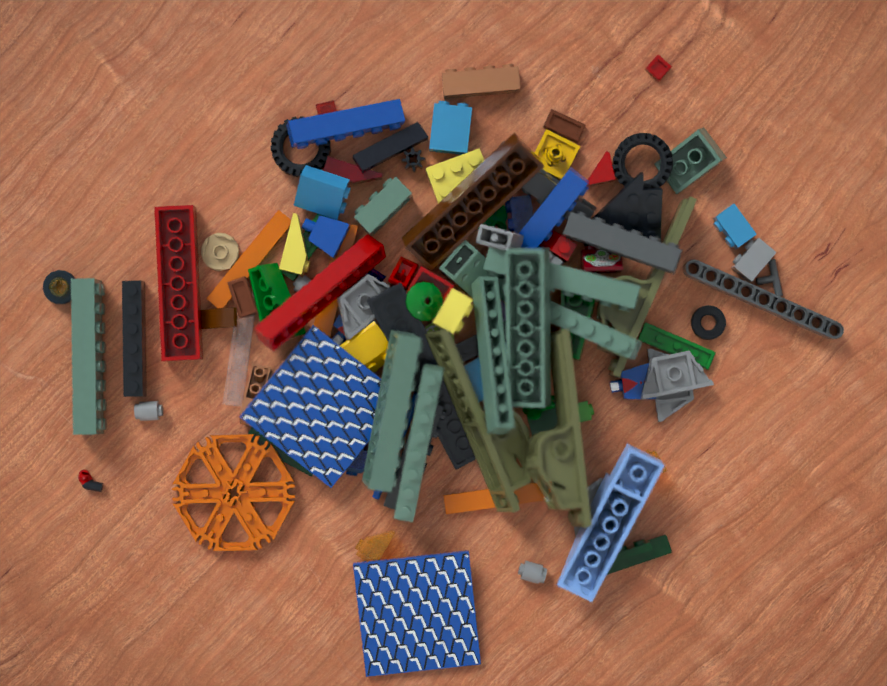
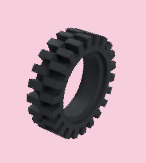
[270,116,331,177]
[613,133,673,188]

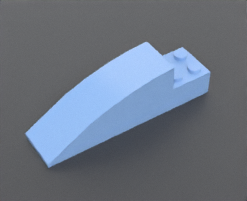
[557,443,665,602]

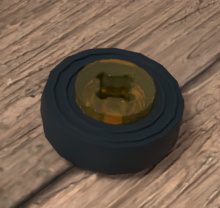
[43,270,76,305]

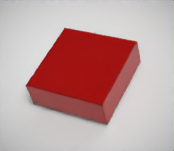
[645,54,672,82]

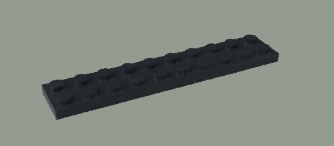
[366,282,476,470]

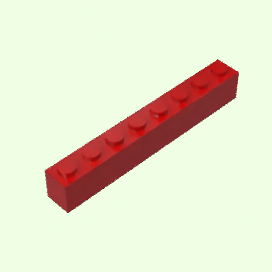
[254,234,386,352]

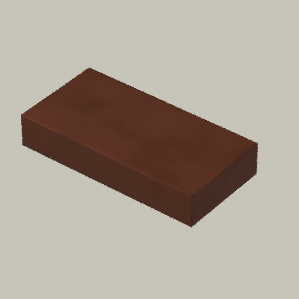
[543,109,586,143]
[227,276,258,319]

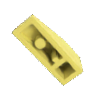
[279,213,310,276]

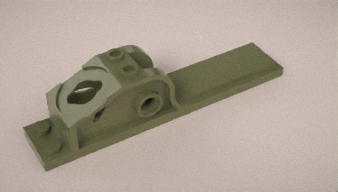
[596,196,697,378]
[425,329,531,513]
[524,329,592,527]

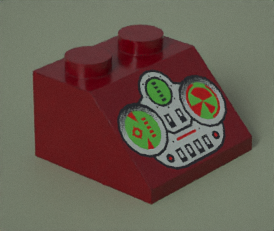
[580,246,623,274]

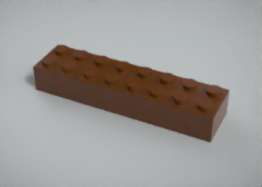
[402,133,544,271]

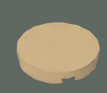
[201,233,240,271]

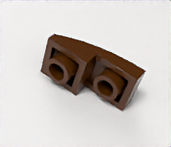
[201,307,238,329]

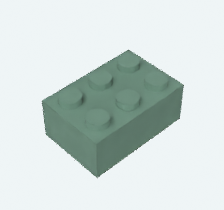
[354,177,413,236]

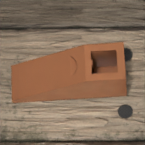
[240,364,271,426]

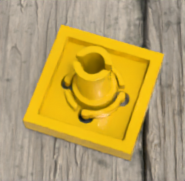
[534,129,580,180]

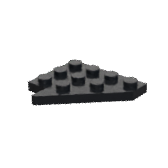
[584,172,663,246]

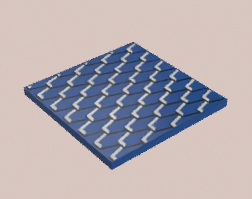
[239,325,381,488]
[353,550,481,677]

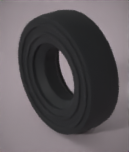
[691,305,726,340]

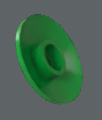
[406,282,443,321]

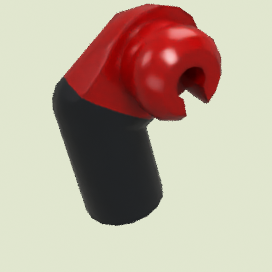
[78,470,103,492]

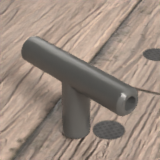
[756,259,783,297]

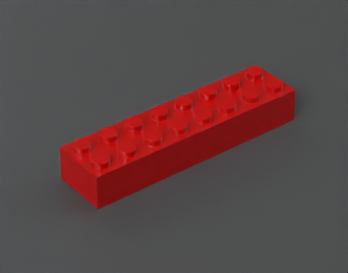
[154,205,203,362]

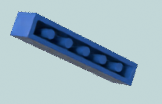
[286,99,405,149]
[518,167,589,248]

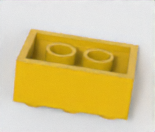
[340,321,388,373]

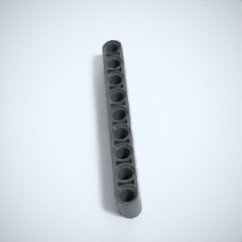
[683,259,844,339]

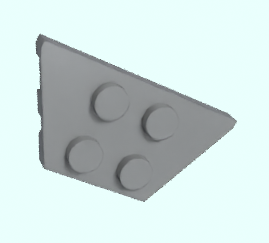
[337,274,390,340]
[647,349,694,422]
[641,351,714,400]

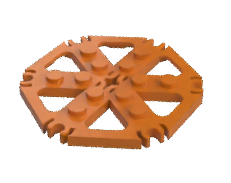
[172,434,296,551]

